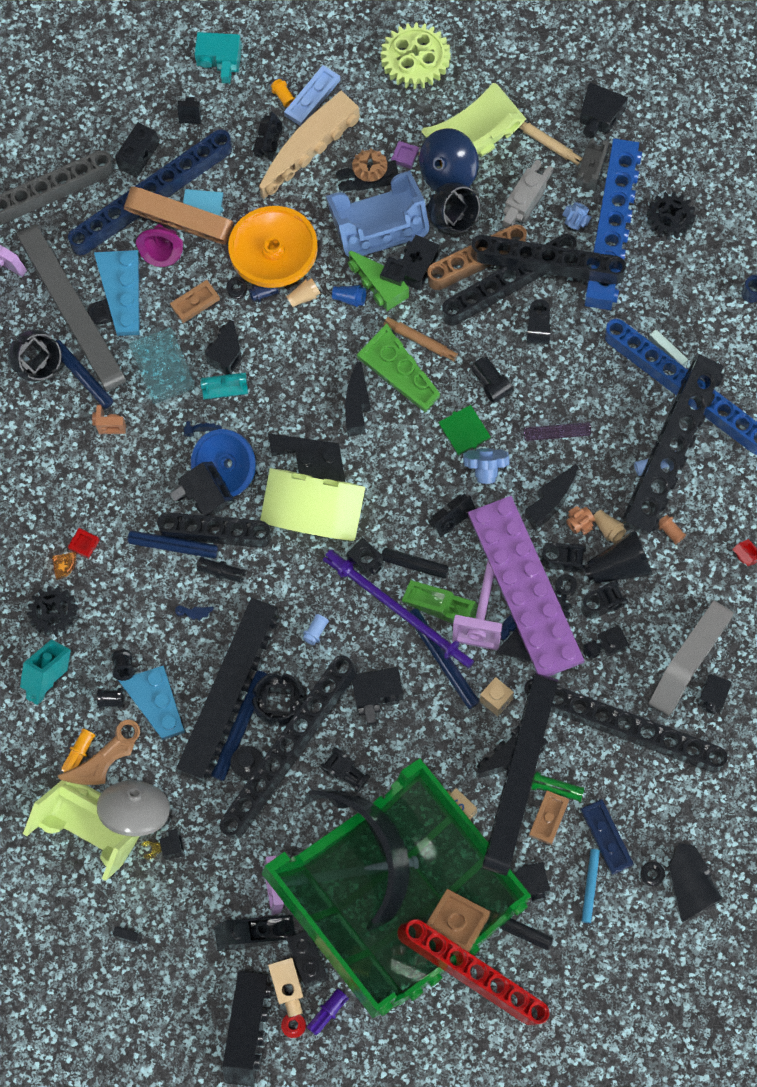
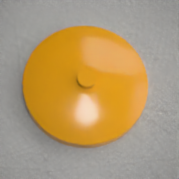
[228,206,318,288]

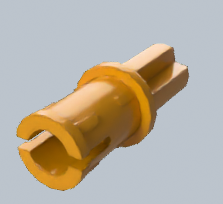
[61,728,96,772]

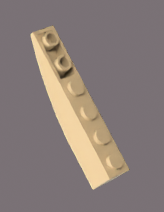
[259,91,360,199]

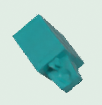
[194,32,242,84]
[20,639,71,705]

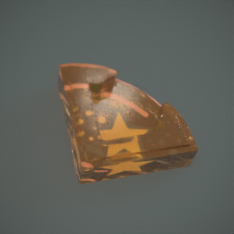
[52,552,77,580]

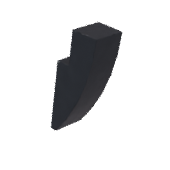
[345,361,370,437]
[525,464,579,531]

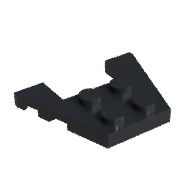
[268,434,345,482]

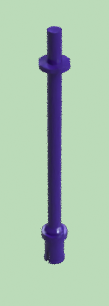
[323,549,474,668]

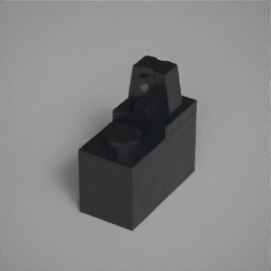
[170,461,235,516]
[352,667,403,727]

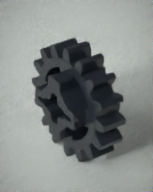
[647,192,696,239]
[27,586,79,637]

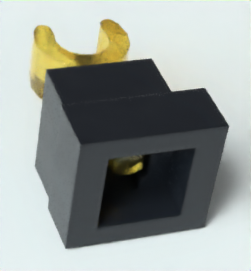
[141,829,185,860]

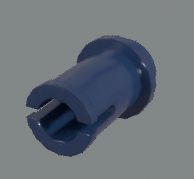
[249,285,279,303]

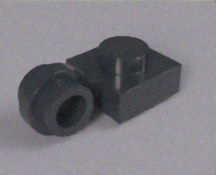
[583,625,629,659]

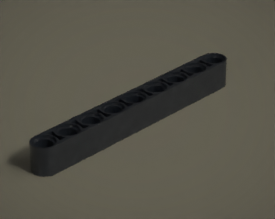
[219,655,356,839]
[482,673,558,876]
[523,679,728,773]

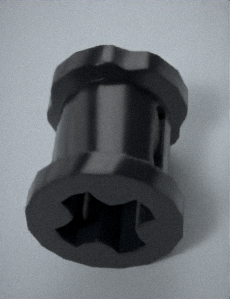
[111,649,134,681]
[97,688,123,709]

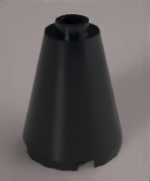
[585,531,653,583]

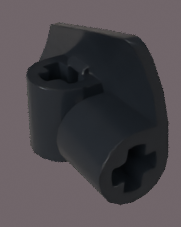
[669,843,723,922]

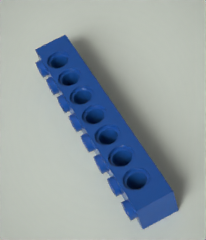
[585,138,642,310]

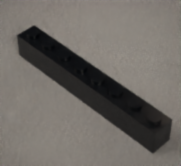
[176,597,281,784]

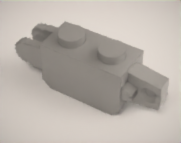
[502,160,553,228]

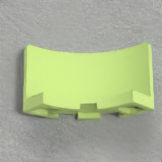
[421,83,526,157]
[260,468,365,541]

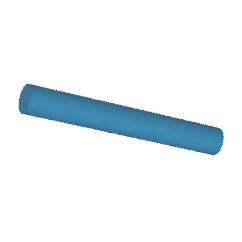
[581,849,600,923]

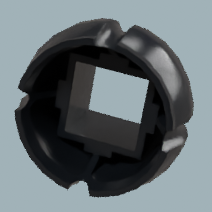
[426,182,480,234]
[7,329,61,382]
[251,672,306,727]

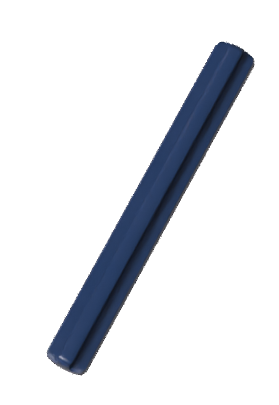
[410,608,479,709]
[212,671,267,781]

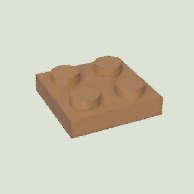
[426,889,491,952]

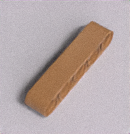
[124,186,234,244]
[427,225,527,290]

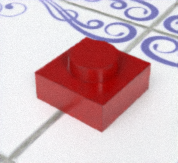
[732,539,757,567]

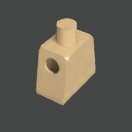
[268,958,304,1017]

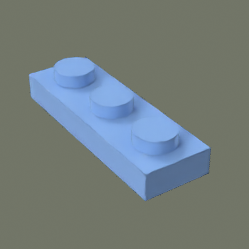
[284,65,341,126]

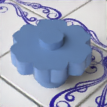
[463,448,510,484]

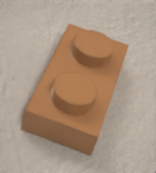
[170,280,220,323]
[529,791,569,846]

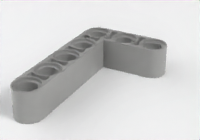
[649,600,735,716]

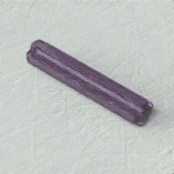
[523,422,591,441]

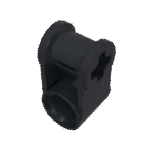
[527,299,550,344]
[540,542,586,572]
[581,581,628,619]

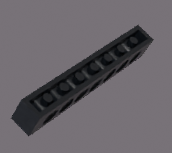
[621,354,724,535]

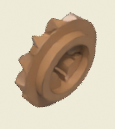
[352,148,387,182]

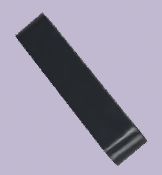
[157,512,272,548]

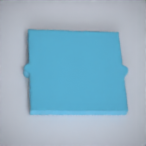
[183,189,224,216]

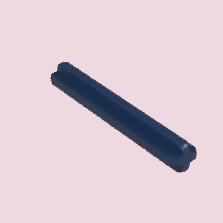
[56,340,114,409]
[127,530,218,559]

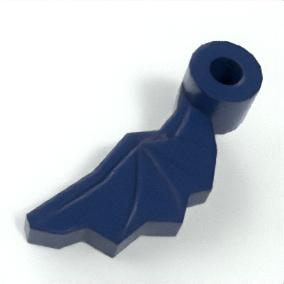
[183,421,222,437]
[175,605,214,621]

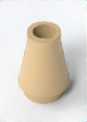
[286,278,321,307]
[594,510,626,543]

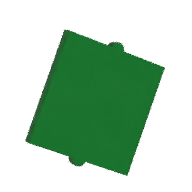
[438,405,491,456]

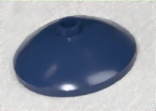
[419,128,479,191]

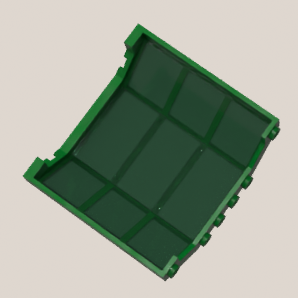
[262,758,531,1018]

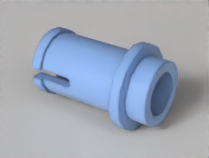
[302,614,329,645]

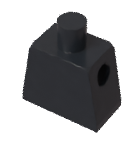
[580,82,628,138]

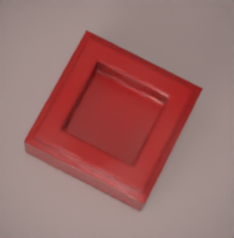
[68,528,100,559]

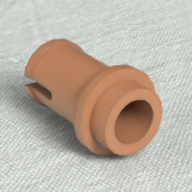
[658,515,686,545]

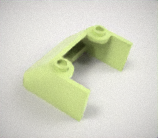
[23,780,140,881]

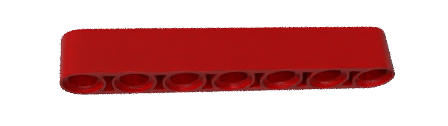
[398,919,549,1026]

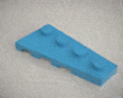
[94,250,140,336]

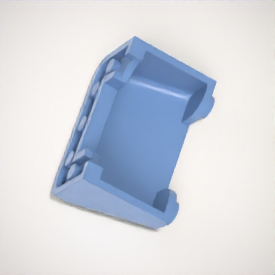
[326,171,429,257]

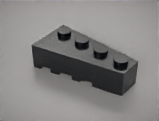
[222,971,272,1087]

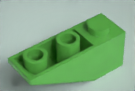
[348,251,409,311]

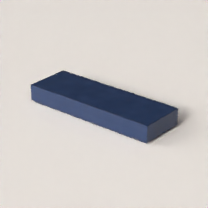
[580,799,634,876]

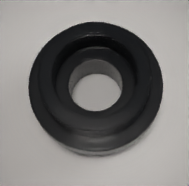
[640,862,665,887]

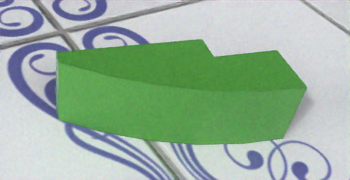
[402,580,478,623]

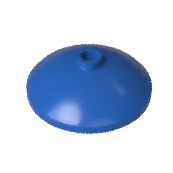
[191,429,256,497]

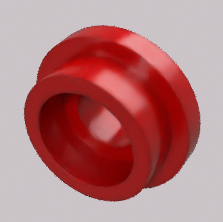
[281,1014,306,1038]

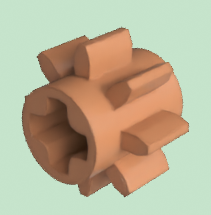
[566,506,595,535]

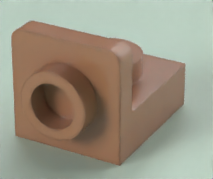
[92,405,126,434]

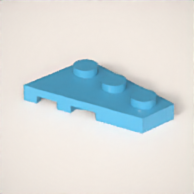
[118,666,185,740]

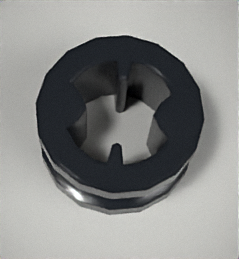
[227,277,247,299]
[555,574,577,597]

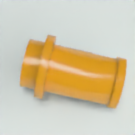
[271,79,295,108]

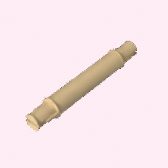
[519,121,583,166]

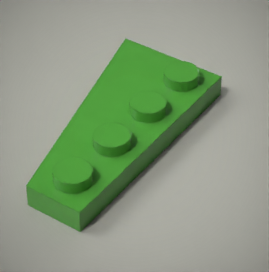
[357,323,440,412]

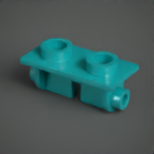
[200,373,248,400]

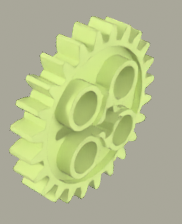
[381,22,451,89]

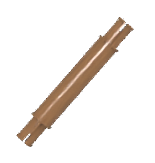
[384,317,458,362]

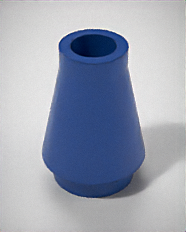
[332,285,366,307]

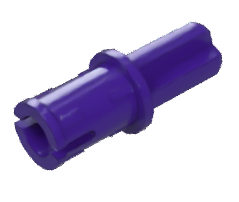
[307,989,349,1035]

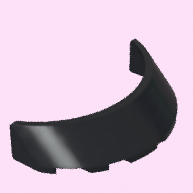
[304,789,409,931]

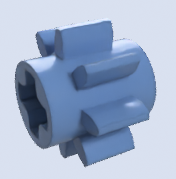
[562,202,591,230]

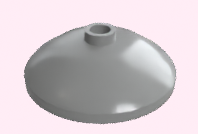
[97,780,170,836]

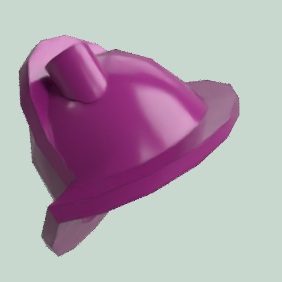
[136,224,183,267]

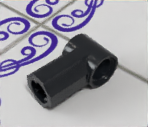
[471,357,513,404]

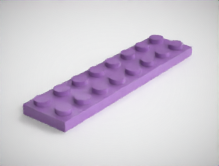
[468,496,584,677]

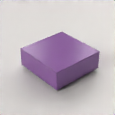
[391,141,419,169]

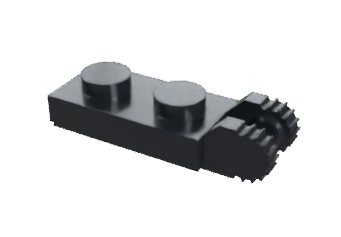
[336,160,398,192]

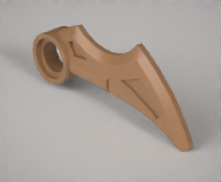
[58,720,140,785]

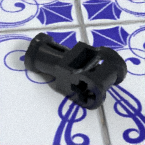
[319,747,370,793]

